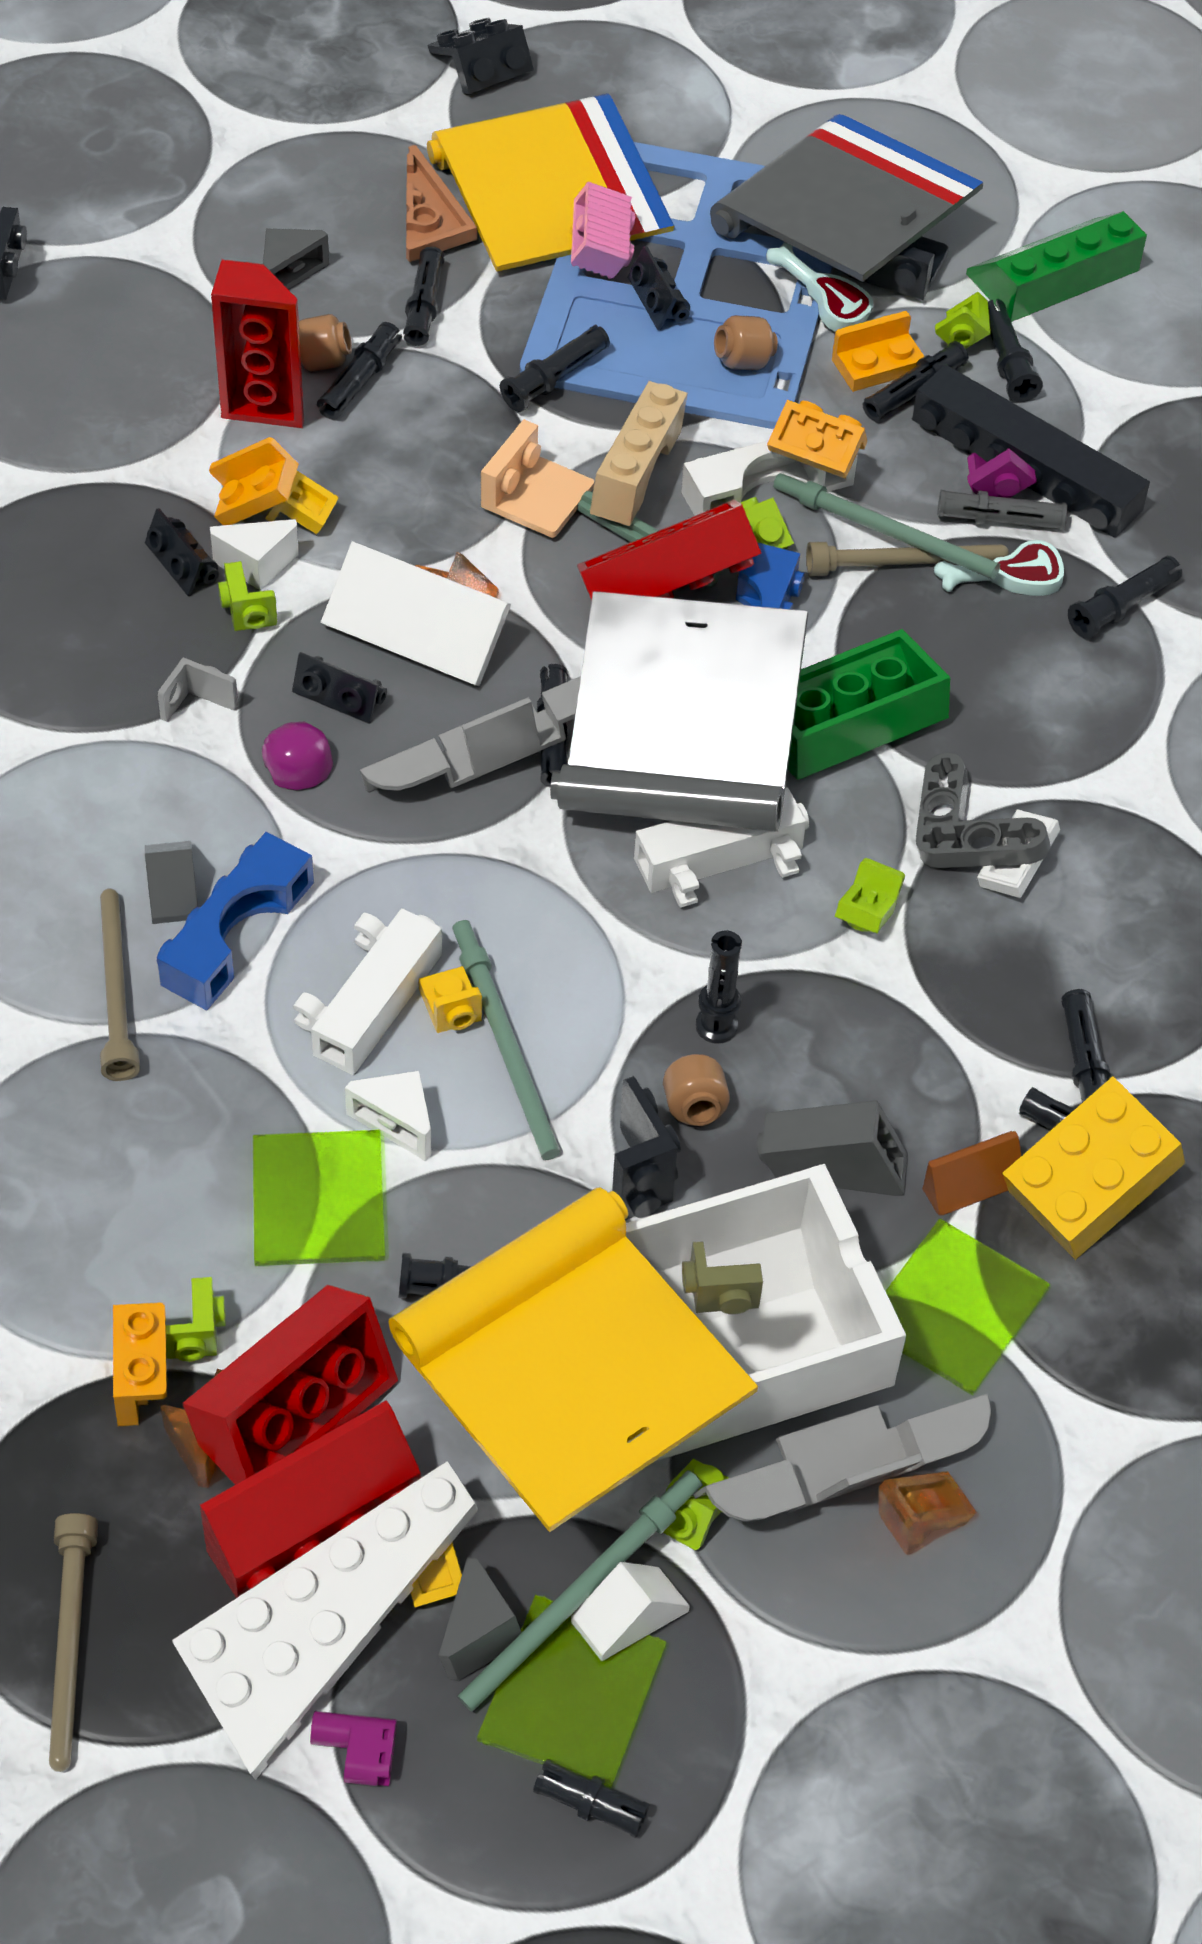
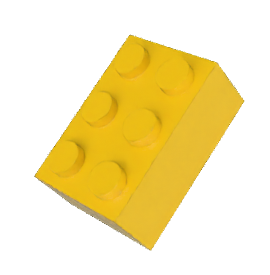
[1002,1076,1185,1260]

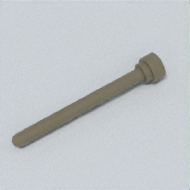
[806,542,1009,576]
[100,888,140,1081]
[49,1513,98,1772]

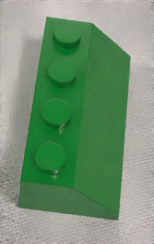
[966,211,1147,322]
[788,629,951,780]

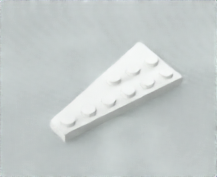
[172,1461,478,1780]

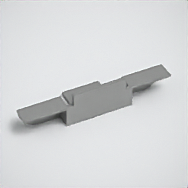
[360,676,581,792]
[693,1393,991,1521]

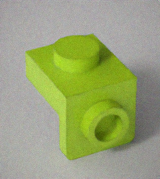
[935,292,990,349]
[741,497,794,549]
[218,561,277,631]
[834,858,905,934]
[166,1277,226,1362]
[663,1458,729,1550]

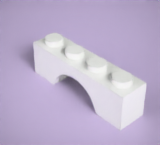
[681,440,858,516]

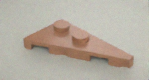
[406,145,477,262]

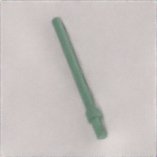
[773,473,1000,579]
[452,920,560,1160]
[457,1470,703,1712]

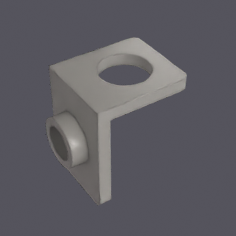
[158,657,238,721]

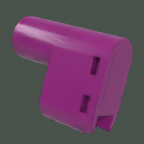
[310,1711,397,1786]

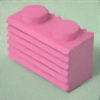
[571,181,635,279]

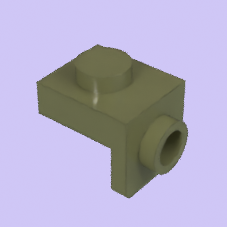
[682,1241,763,1314]

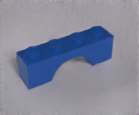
[736,542,805,610]
[156,832,314,1011]

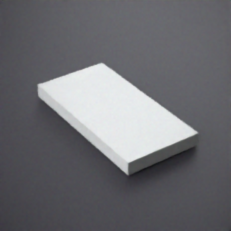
[320,541,511,686]

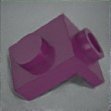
[967,449,1036,498]

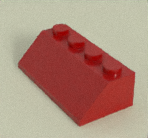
[211,259,304,428]
[577,499,762,601]
[182,1285,398,1485]
[200,1400,421,1598]

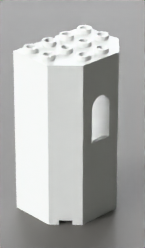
[626,1164,906,1462]

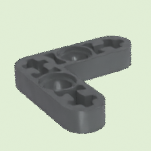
[916,752,1051,868]

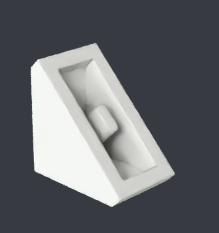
[210,519,299,590]
[345,1071,431,1161]
[571,1562,690,1661]

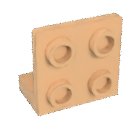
[481,419,594,538]

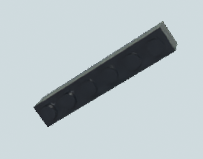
[912,364,1150,538]

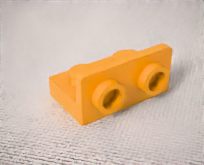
[832,311,924,392]
[767,400,868,479]
[209,437,299,526]
[113,1302,167,1426]

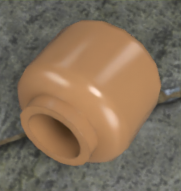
[299,314,352,372]
[714,315,778,370]
[663,1054,730,1126]

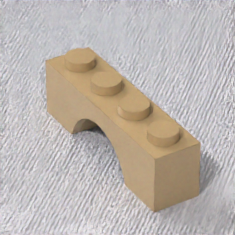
[590,381,688,526]

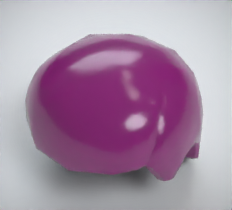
[262,721,333,790]

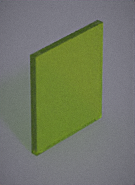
[253,1130,385,1266]
[886,1218,1050,1396]
[477,1595,667,1788]

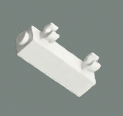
[634,787,809,908]
[293,908,442,1076]

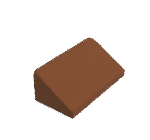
[922,1131,1021,1215]

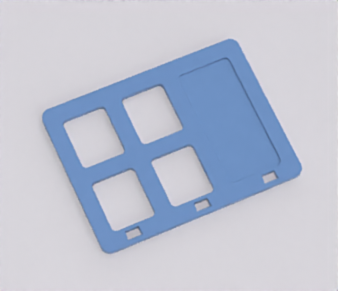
[520,142,833,429]

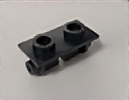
[628,246,690,330]
[144,508,219,596]
[292,652,387,724]

